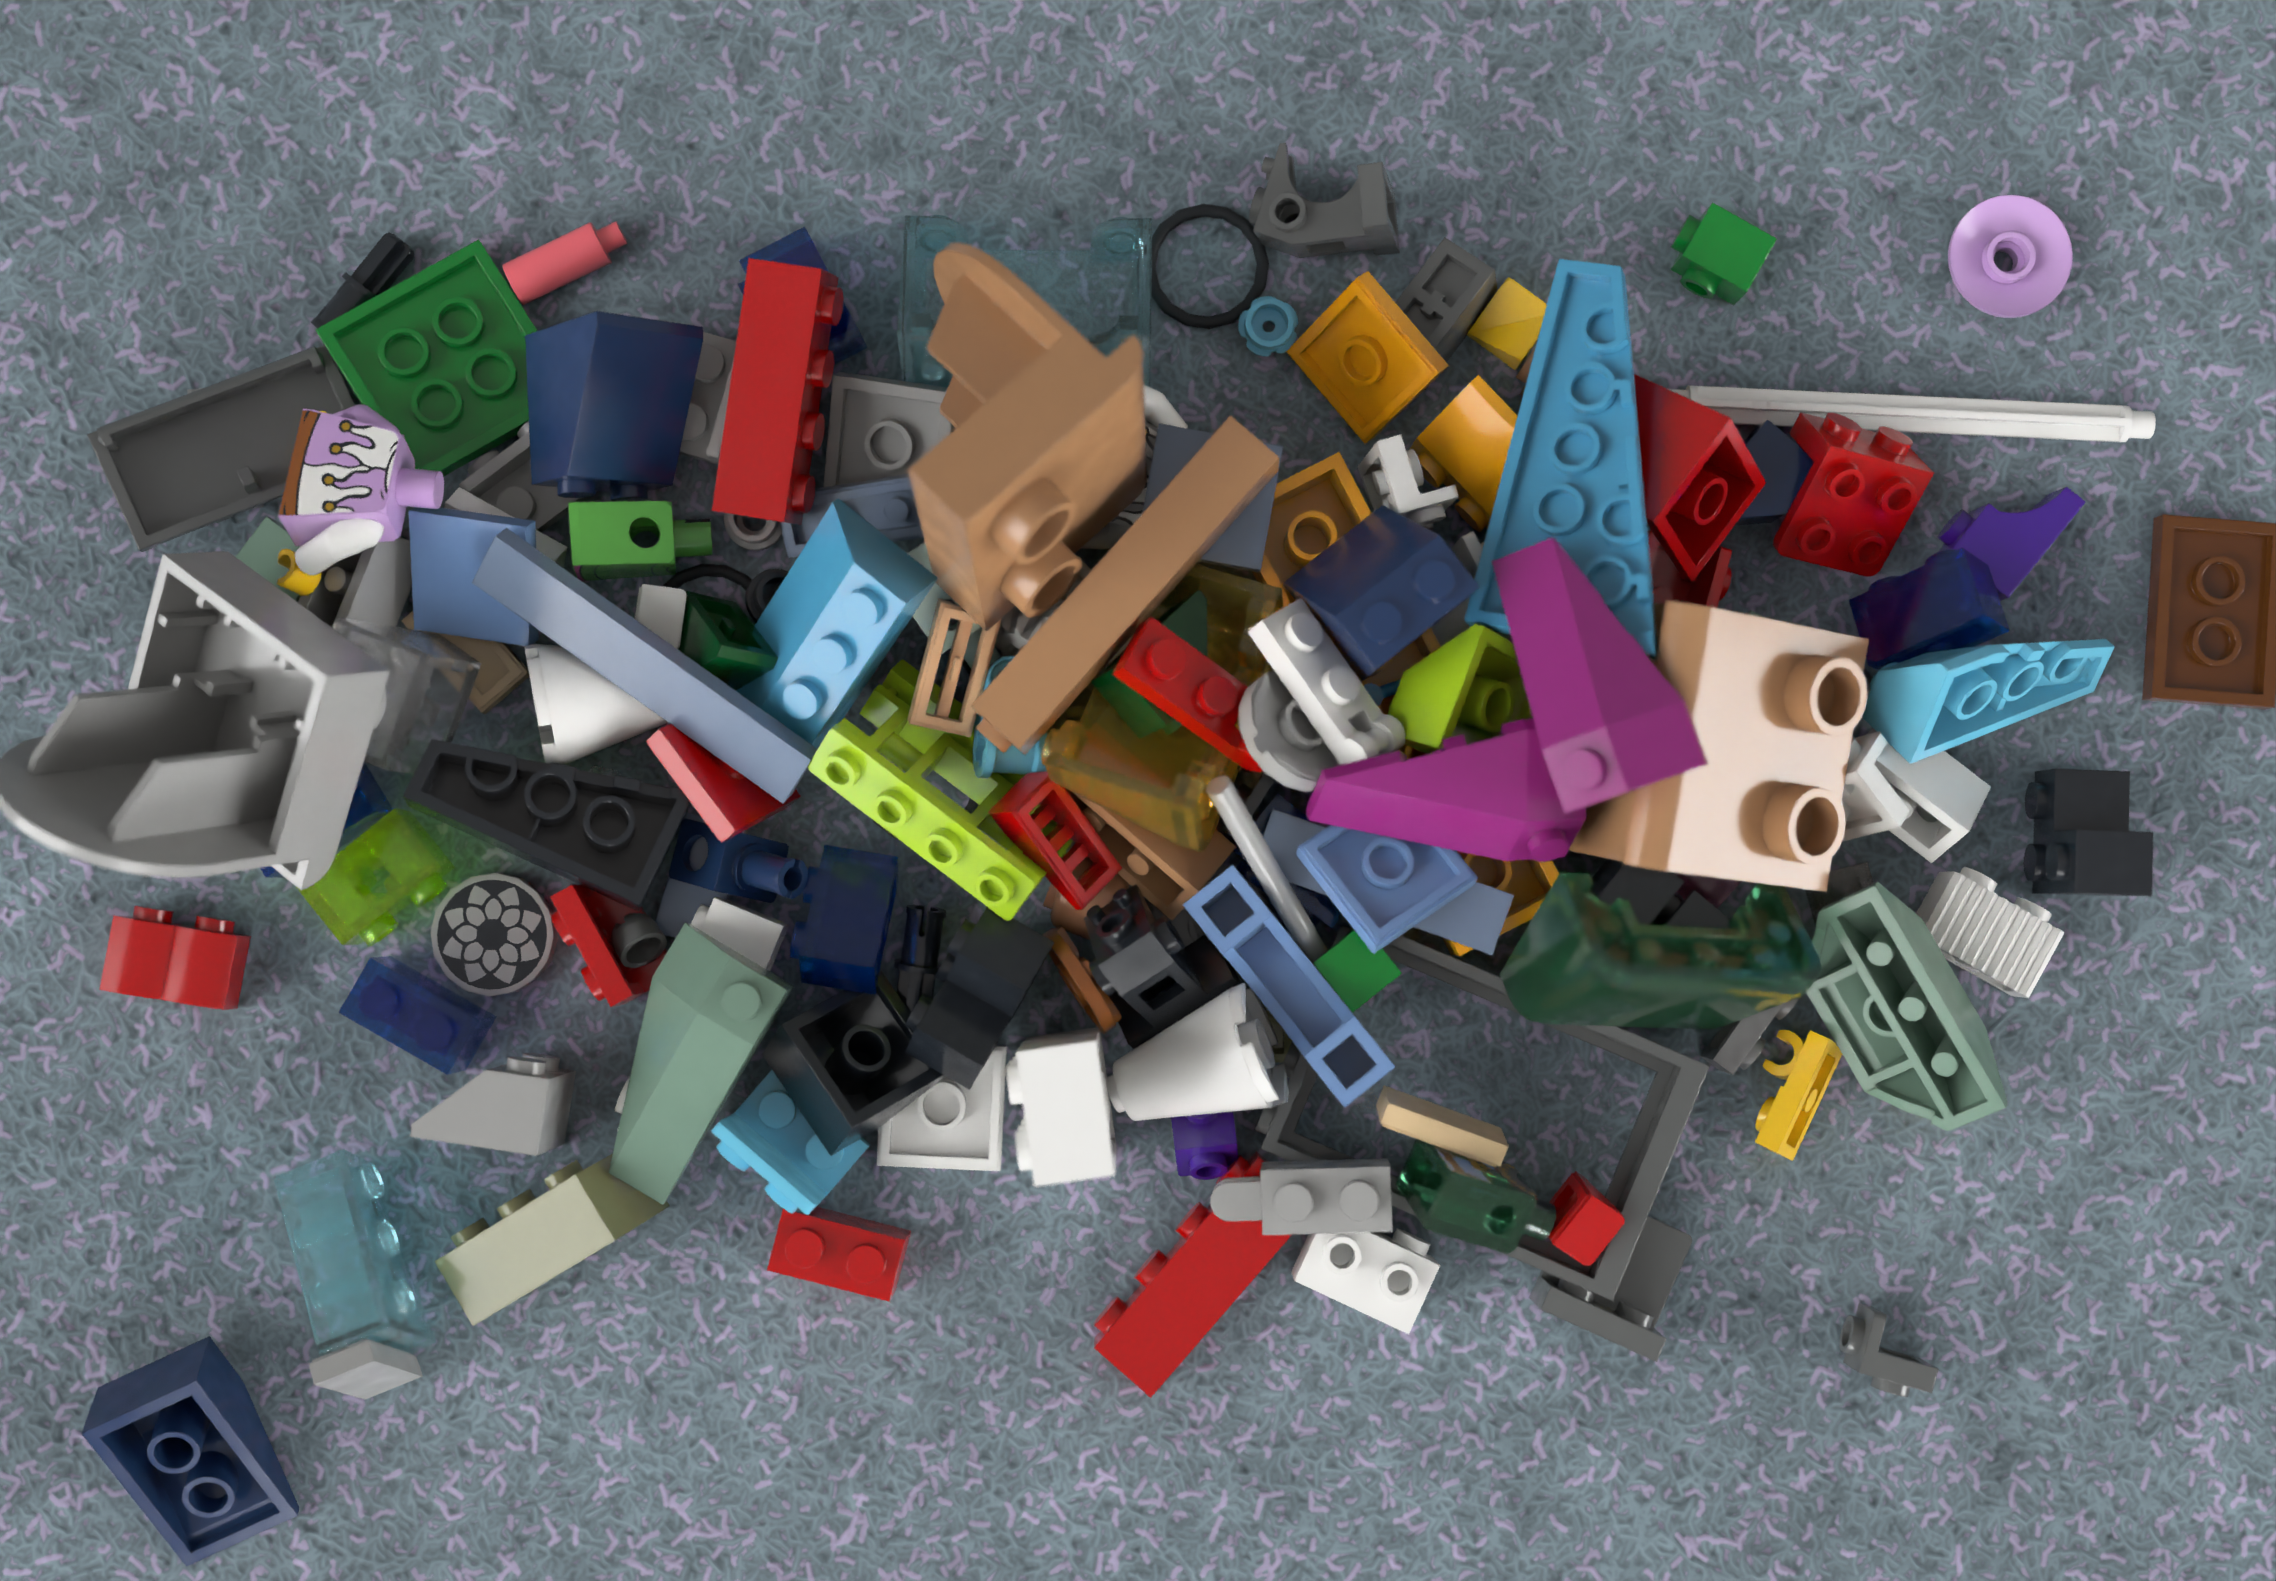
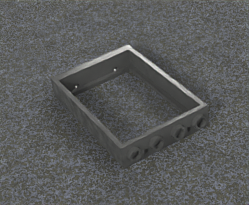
[1255,925,1710,1301]

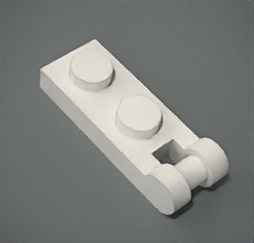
[1248,598,1406,765]

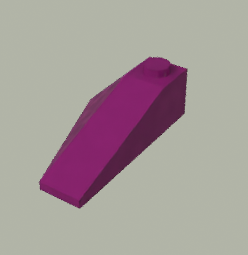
[1491,537,1708,813]
[1306,719,1586,862]

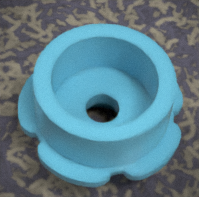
[1238,296,1298,357]

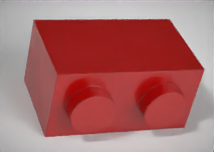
[767,1207,911,1302]

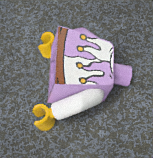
[277,404,444,596]

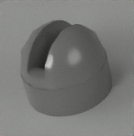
[611,913,667,968]

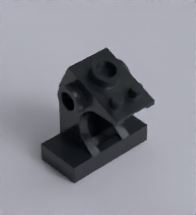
[1084,884,1241,1049]

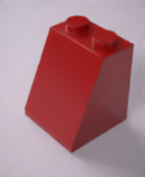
[1634,374,1766,582]

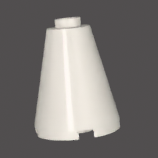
[524,644,669,765]
[1106,983,1289,1121]

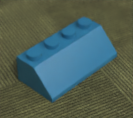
[736,498,938,749]

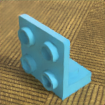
[711,1070,870,1215]

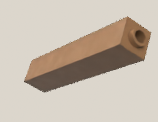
[971,415,1279,755]

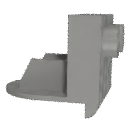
[0,551,390,890]

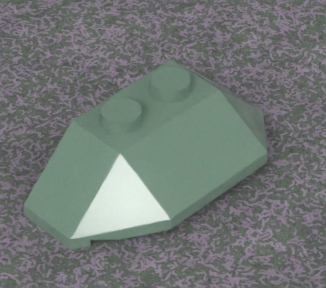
[1801,882,2008,1131]

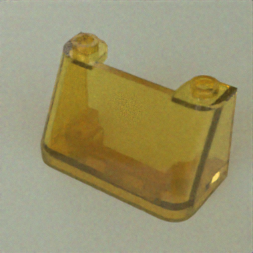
[1041,564,1283,853]

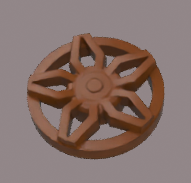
[1042,925,1122,1034]

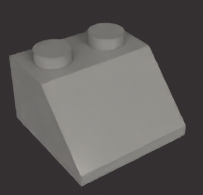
[410,1053,576,1156]

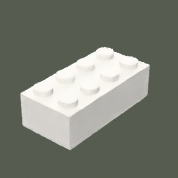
[1006,1027,1117,1187]

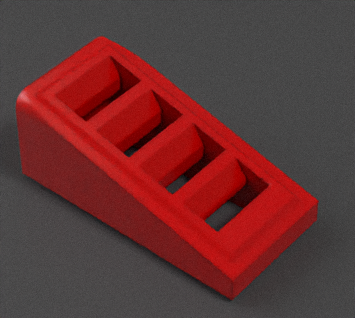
[989,771,1122,910]

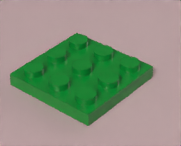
[315,239,537,477]

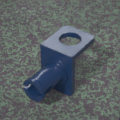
[669,819,808,903]

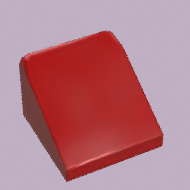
[1538,1171,1625,1266]

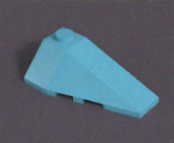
[1862,639,2115,764]

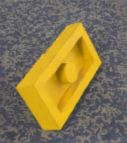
[1755,1030,1842,1161]

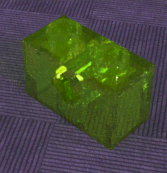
[296,808,455,947]

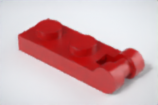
[1112,617,1263,772]

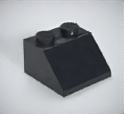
[762,970,946,1156]

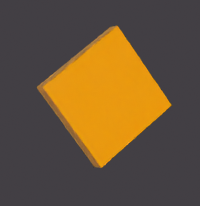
[1286,271,1449,444]

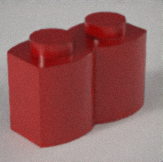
[99,906,251,1010]

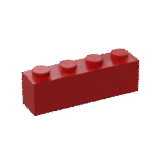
[712,258,844,525]
[1093,1151,1292,1398]

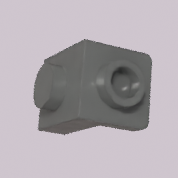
[1839,1303,1938,1397]

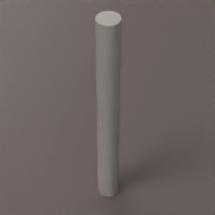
[1206,776,1328,969]

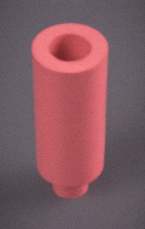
[502,221,628,305]

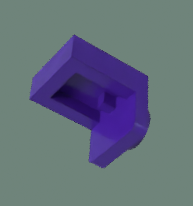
[1171,1112,1238,1180]

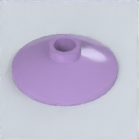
[1948,195,2073,318]

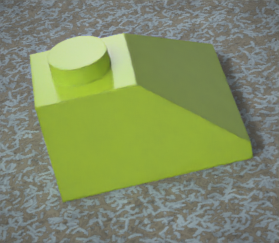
[1387,624,1534,754]

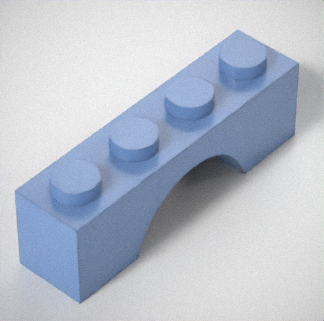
[1183,865,1395,1108]

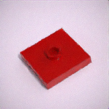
[646,724,801,843]

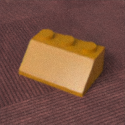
[1410,375,1518,532]

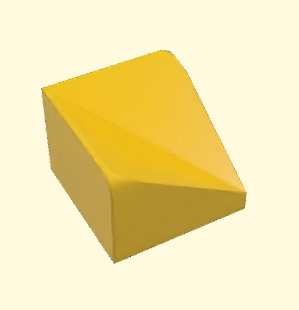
[1467,277,1547,371]

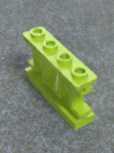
[808,659,1074,921]

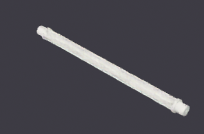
[1669,385,2156,442]

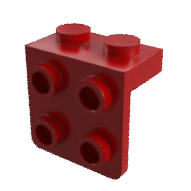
[1773,412,1934,577]

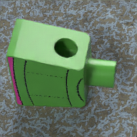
[568,501,712,581]

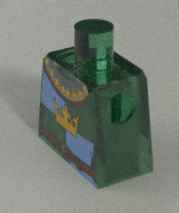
[1396,1139,1556,1254]

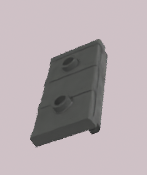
[87,345,355,552]

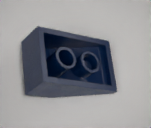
[81,1336,299,1567]

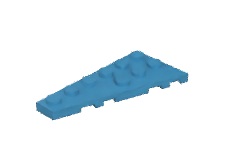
[1464,259,1658,661]

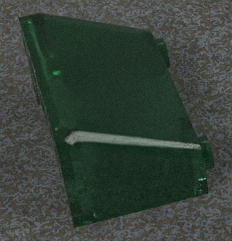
[1500,872,1822,1029]

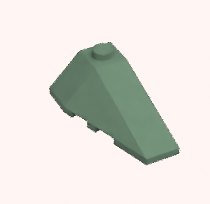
[609,922,795,1205]

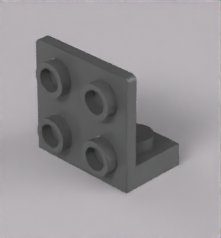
[1529,1216,1692,1362]

